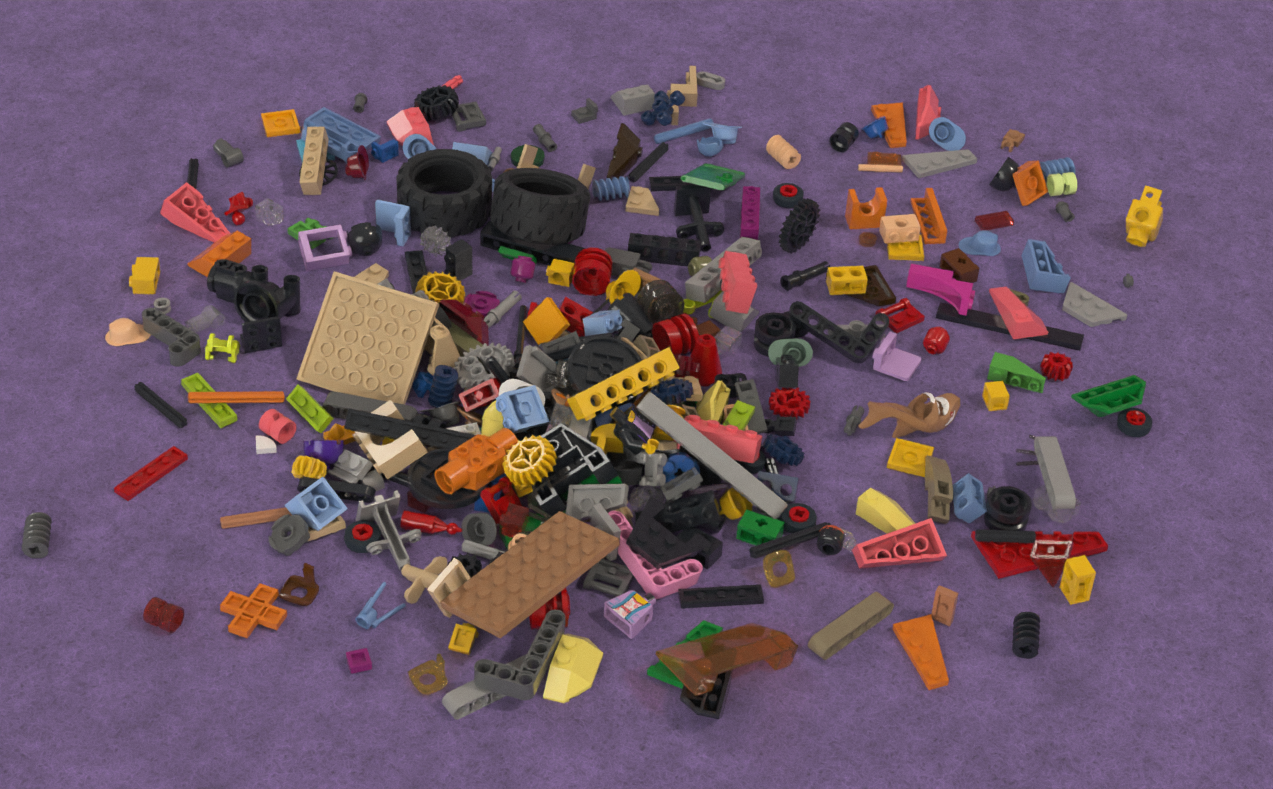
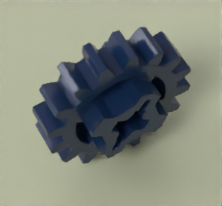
[650,378,694,405]
[763,434,805,466]

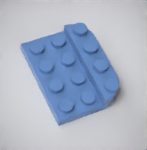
[301,107,381,163]

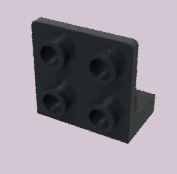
[240,316,282,353]

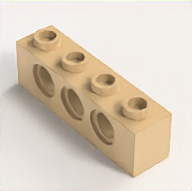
[300,127,329,195]

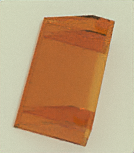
[655,623,798,696]

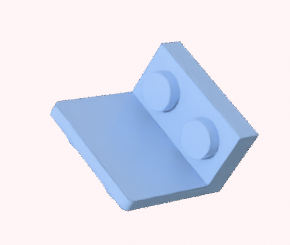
[375,200,411,246]

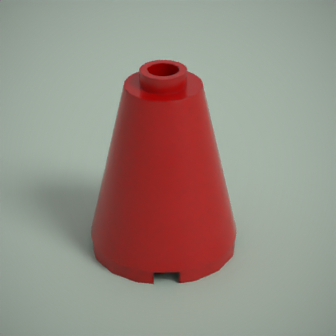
[690,334,722,387]

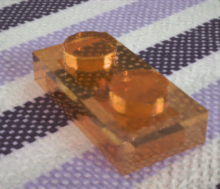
[867,152,901,166]

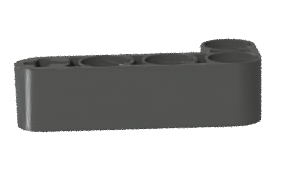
[142,308,201,367]

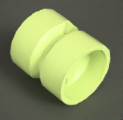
[1047,172,1077,196]

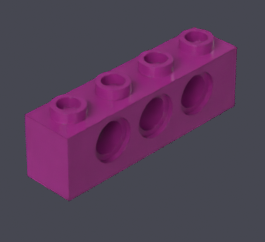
[740,186,760,240]

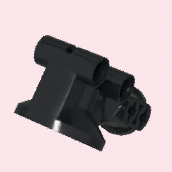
[207,259,301,322]

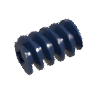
[428,365,459,408]

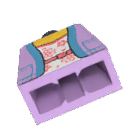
[604,590,656,639]

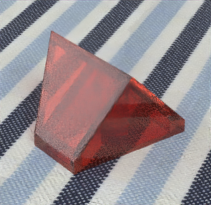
[1030,540,1074,588]

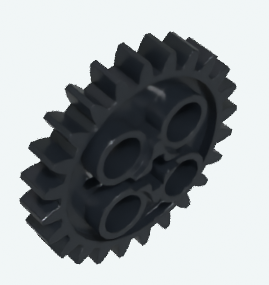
[778,198,820,254]

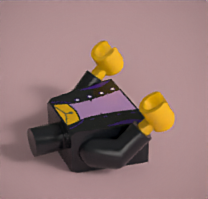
[610,407,659,456]

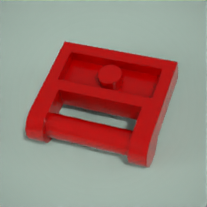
[876,298,925,333]
[481,476,523,524]

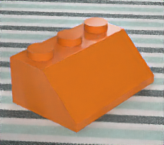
[188,230,252,277]

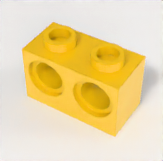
[826,266,868,295]
[1059,555,1096,605]

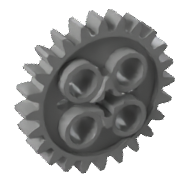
[453,342,515,390]

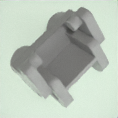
[639,452,667,486]

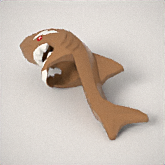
[858,392,960,438]

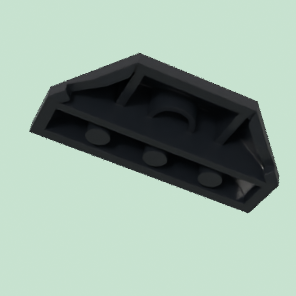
[680,647,737,719]

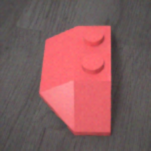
[915,85,941,140]
[387,107,434,146]

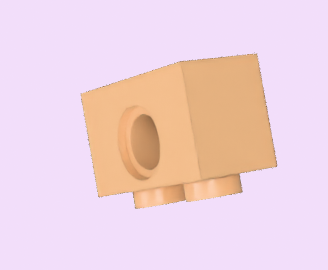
[879,214,921,243]

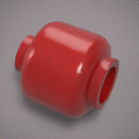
[923,326,950,355]

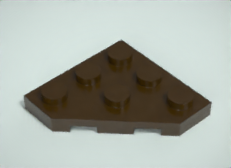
[825,265,896,306]

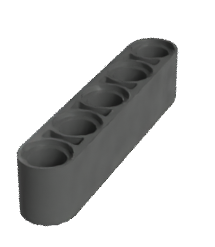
[322,392,418,422]

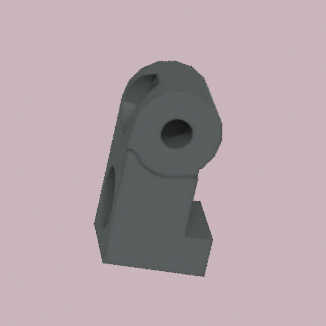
[617,319,640,342]

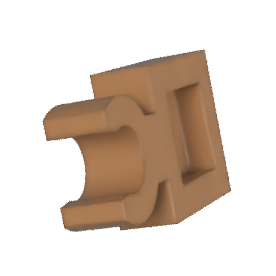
[1001,129,1025,152]

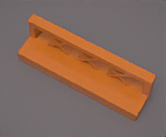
[910,188,947,244]

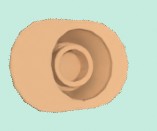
[105,318,151,346]

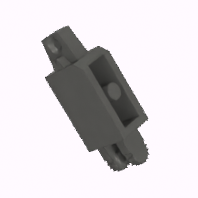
[604,247,653,277]

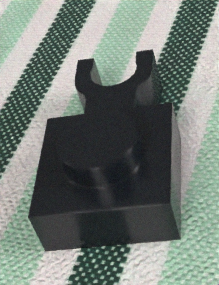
[764,417,797,436]

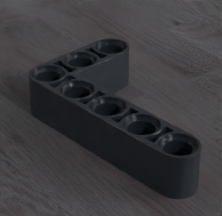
[789,301,889,363]

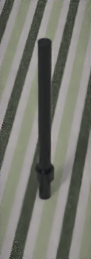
[513,305,527,370]

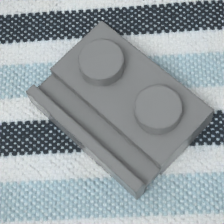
[328,449,373,484]

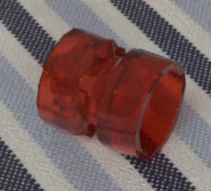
[143,597,184,633]

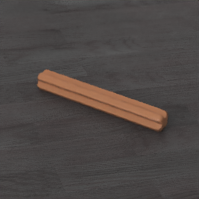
[220,507,292,529]

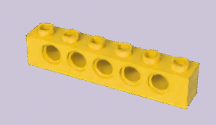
[567,347,679,421]

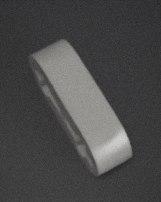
[696,71,725,90]

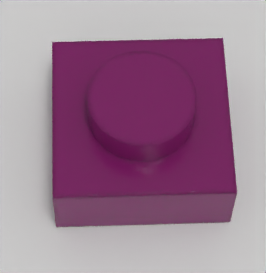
[346,648,372,674]

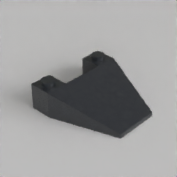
[529,423,618,519]

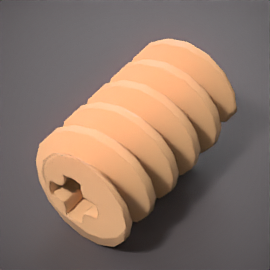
[766,135,801,169]

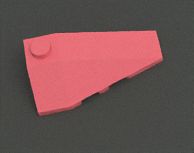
[160,182,230,243]
[989,287,1048,339]

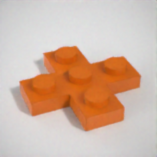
[220,583,287,639]

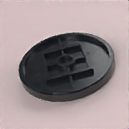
[567,336,642,405]
[408,448,488,509]

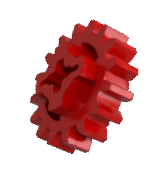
[768,387,811,419]

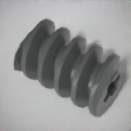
[22,512,52,558]

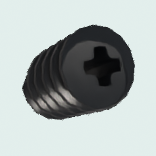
[1012,611,1040,659]

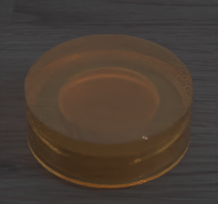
[859,232,877,247]

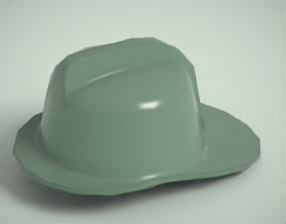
[768,338,813,367]

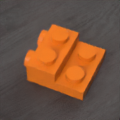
[1012,160,1048,206]

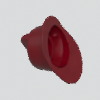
[345,145,369,180]

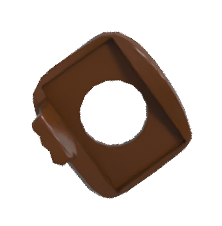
[279,563,319,606]

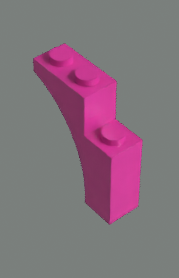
[906,264,975,316]

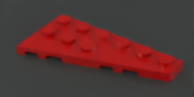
[971,531,1108,579]

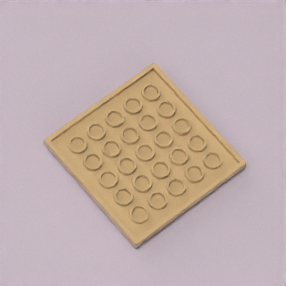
[296,271,439,405]

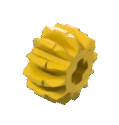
[291,455,327,479]

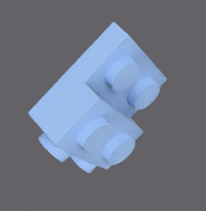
[496,385,549,434]

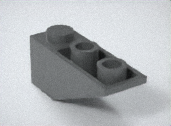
[735,379,768,434]

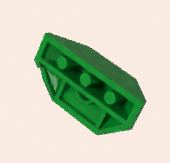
[1071,375,1146,417]

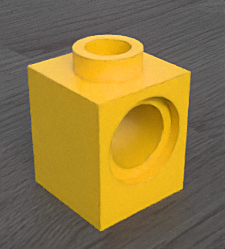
[546,259,574,287]
[982,381,1010,411]

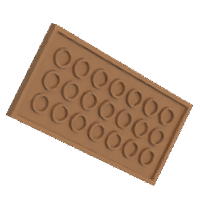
[440,511,620,638]

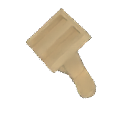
[401,556,471,618]

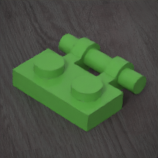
[287,218,334,249]

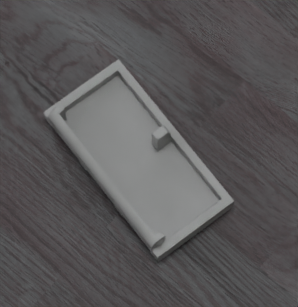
[516,345,578,412]

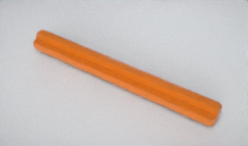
[188,391,285,403]

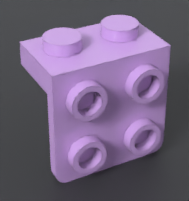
[872,331,921,381]

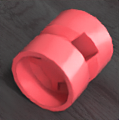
[259,409,296,444]

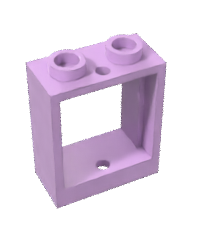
[298,225,352,271]

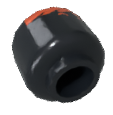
[816,525,845,555]

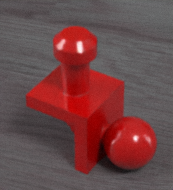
[224,192,253,225]

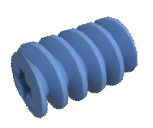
[1039,157,1076,182]
[592,176,630,201]

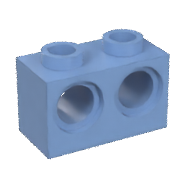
[952,473,987,523]

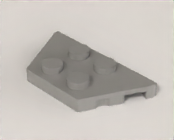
[1062,282,1127,327]

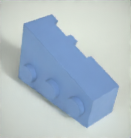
[1021,239,1071,293]

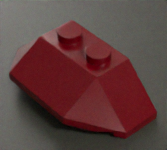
[437,299,489,346]

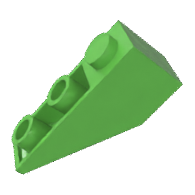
[987,352,1046,393]

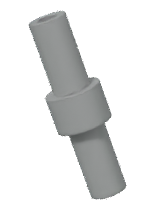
[488,147,502,172]

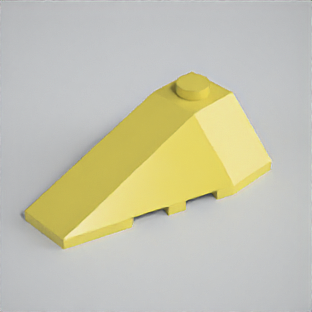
[856,488,916,534]

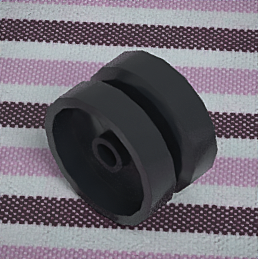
[753,312,796,357]
[984,486,1032,531]

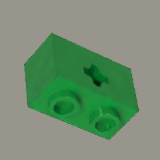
[736,510,784,546]

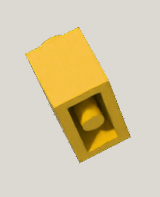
[129,257,160,294]

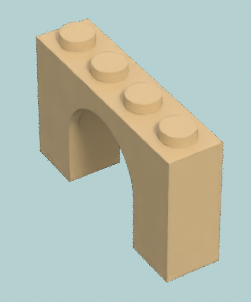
[352,400,428,479]

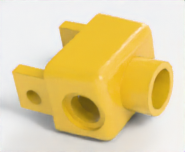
[1126,185,1163,247]

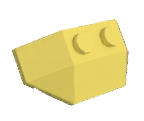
[696,380,730,424]
[543,634,603,703]

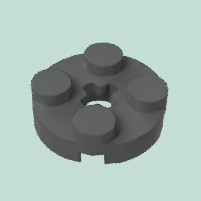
[269,514,310,556]

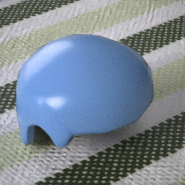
[697,137,723,156]

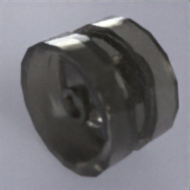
[638,279,685,325]

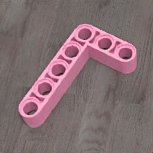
[608,511,703,599]

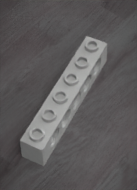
[685,237,762,303]

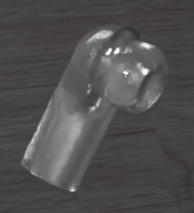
[839,527,857,552]

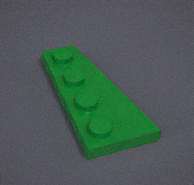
[647,620,723,689]

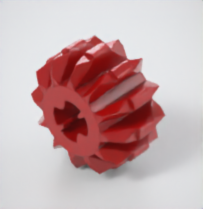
[1040,352,1073,382]

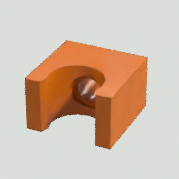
[845,187,887,229]

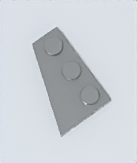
[566,484,629,521]

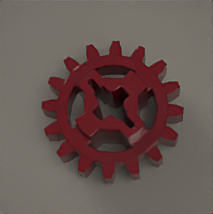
[673,354,700,376]

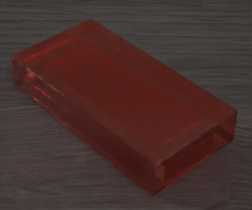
[975,211,1014,230]

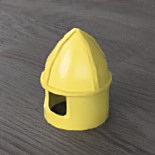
[481,400,504,436]

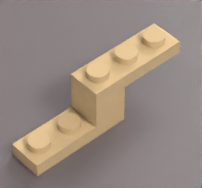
[667,66,698,125]

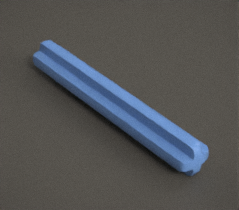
[654,118,714,144]

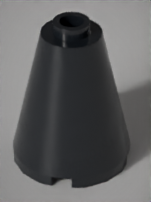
[608,293,653,339]

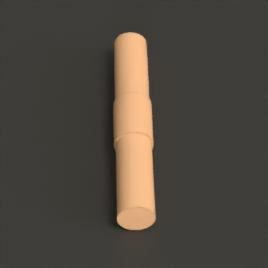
[858,164,903,173]

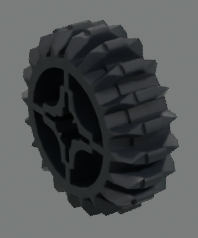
[414,85,459,122]

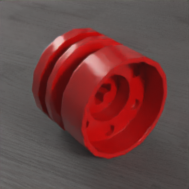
[572,247,613,296]
[652,313,699,355]
[529,588,570,630]

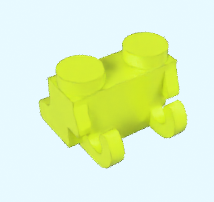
[205,333,240,363]

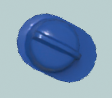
[861,116,888,139]

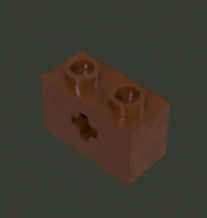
[939,248,979,283]

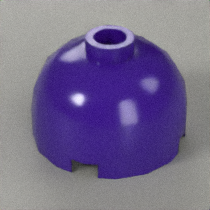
[303,440,344,468]

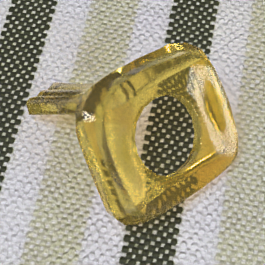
[763,550,795,588]
[408,654,447,695]

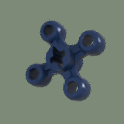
[641,90,685,126]

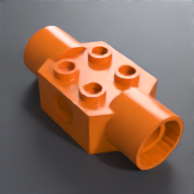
[434,428,518,494]

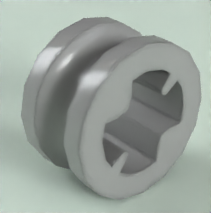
[153,298,171,314]

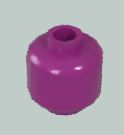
[510,256,535,283]

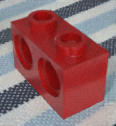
[558,297,593,337]

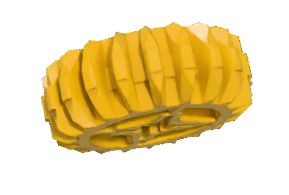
[415,271,465,304]
[502,435,557,487]

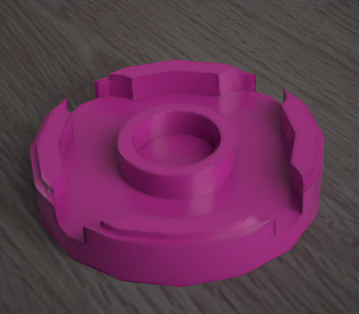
[463,291,500,317]

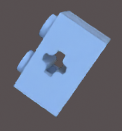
[583,310,622,336]

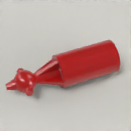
[400,510,463,535]

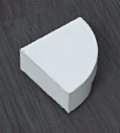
[256,436,277,454]

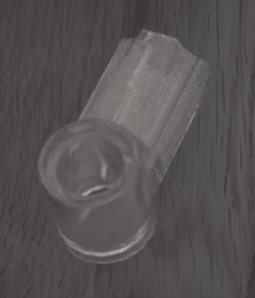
[185,305,226,333]

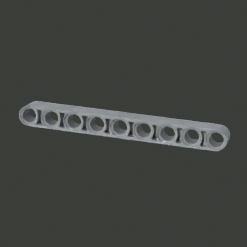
[636,392,788,519]

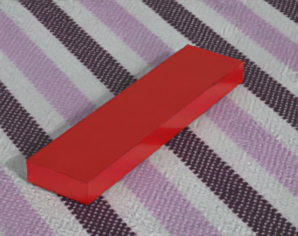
[114,446,188,501]

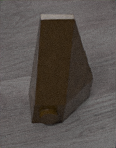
[607,123,643,181]

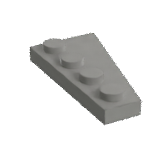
[902,149,977,178]

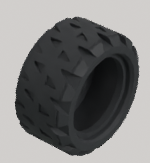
[396,149,492,238]
[490,168,591,245]

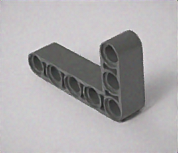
[474,610,565,700]

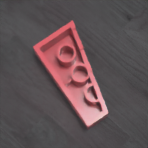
[719,251,758,314]
[674,415,762,463]
[852,518,947,568]

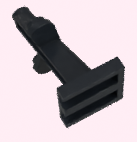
[674,184,724,252]

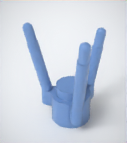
[355,582,406,629]

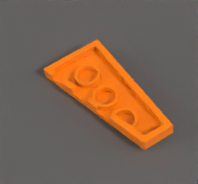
[871,102,907,148]
[892,614,949,690]

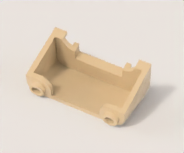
[424,318,460,376]

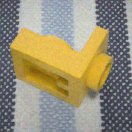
[448,623,479,655]

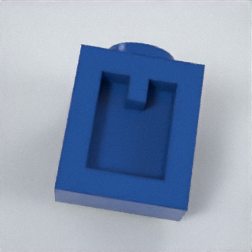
[371,139,399,163]
[412,372,434,398]

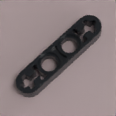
[297,477,376,503]

